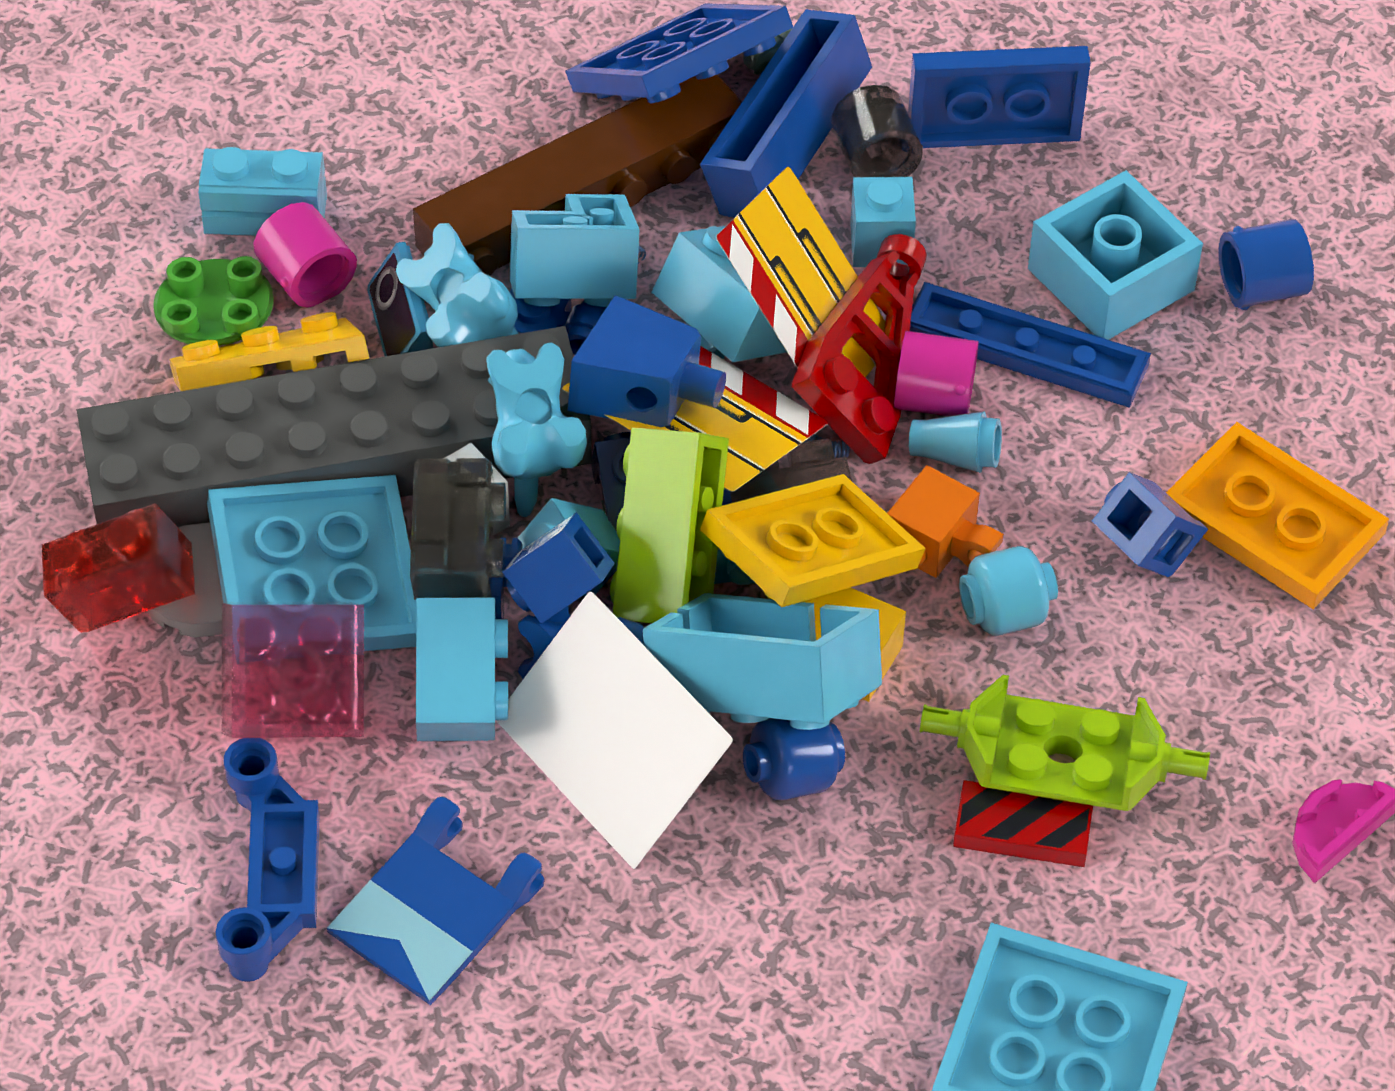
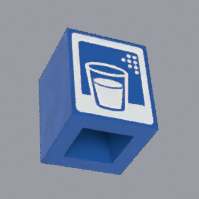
[502,512,615,624]

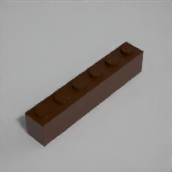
[413,75,742,276]

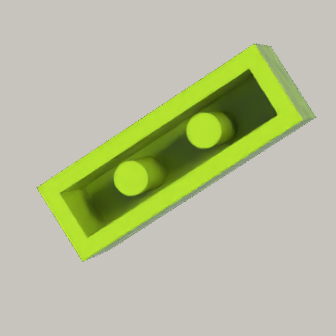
[610,427,729,623]

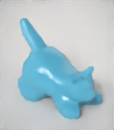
[396,223,519,347]
[486,342,587,517]

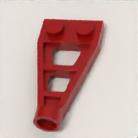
[791,234,927,464]

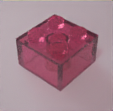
[222,602,364,738]

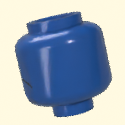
[743,718,845,800]

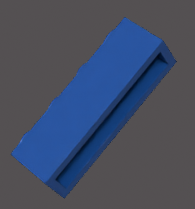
[700,9,872,218]

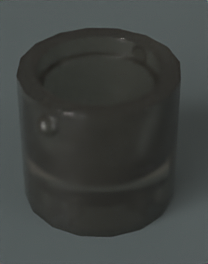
[832,85,923,177]

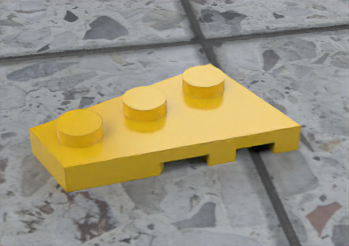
[169,312,369,391]

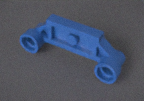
[215,737,320,982]

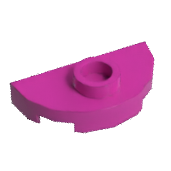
[1292,779,1395,883]

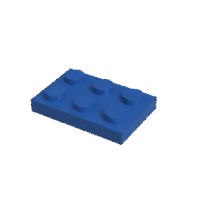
[906,46,1091,149]

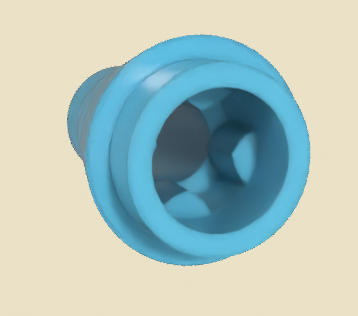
[909,411,1002,473]

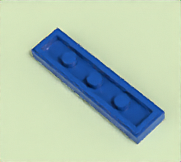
[910,282,1151,408]

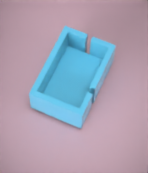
[643,593,882,730]

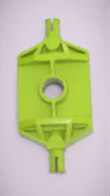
[919,675,1210,811]

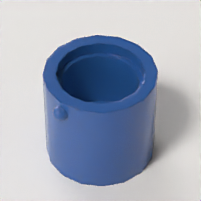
[1218,219,1314,310]

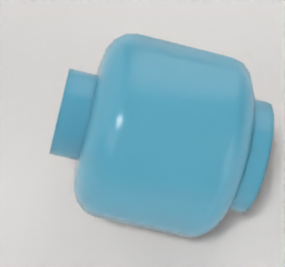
[959,546,1058,636]

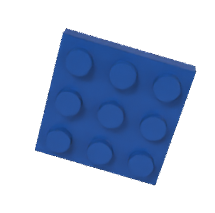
[565,3,793,103]

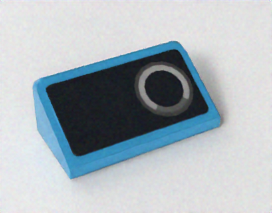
[367,242,433,356]

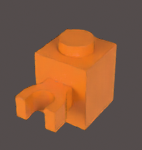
[887,465,1004,578]

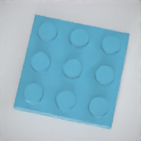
[207,475,420,663]
[932,923,1188,1091]

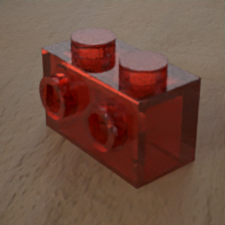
[42,503,195,633]

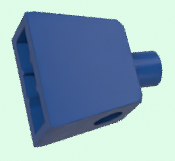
[568,296,726,427]

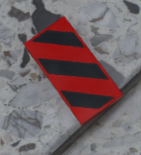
[953,780,1093,867]

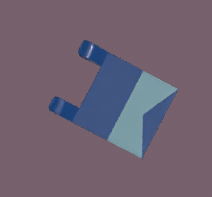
[327,797,545,1005]

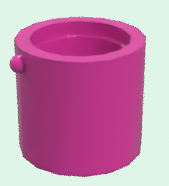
[253,202,357,308]
[894,331,979,417]

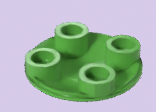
[153,256,274,346]

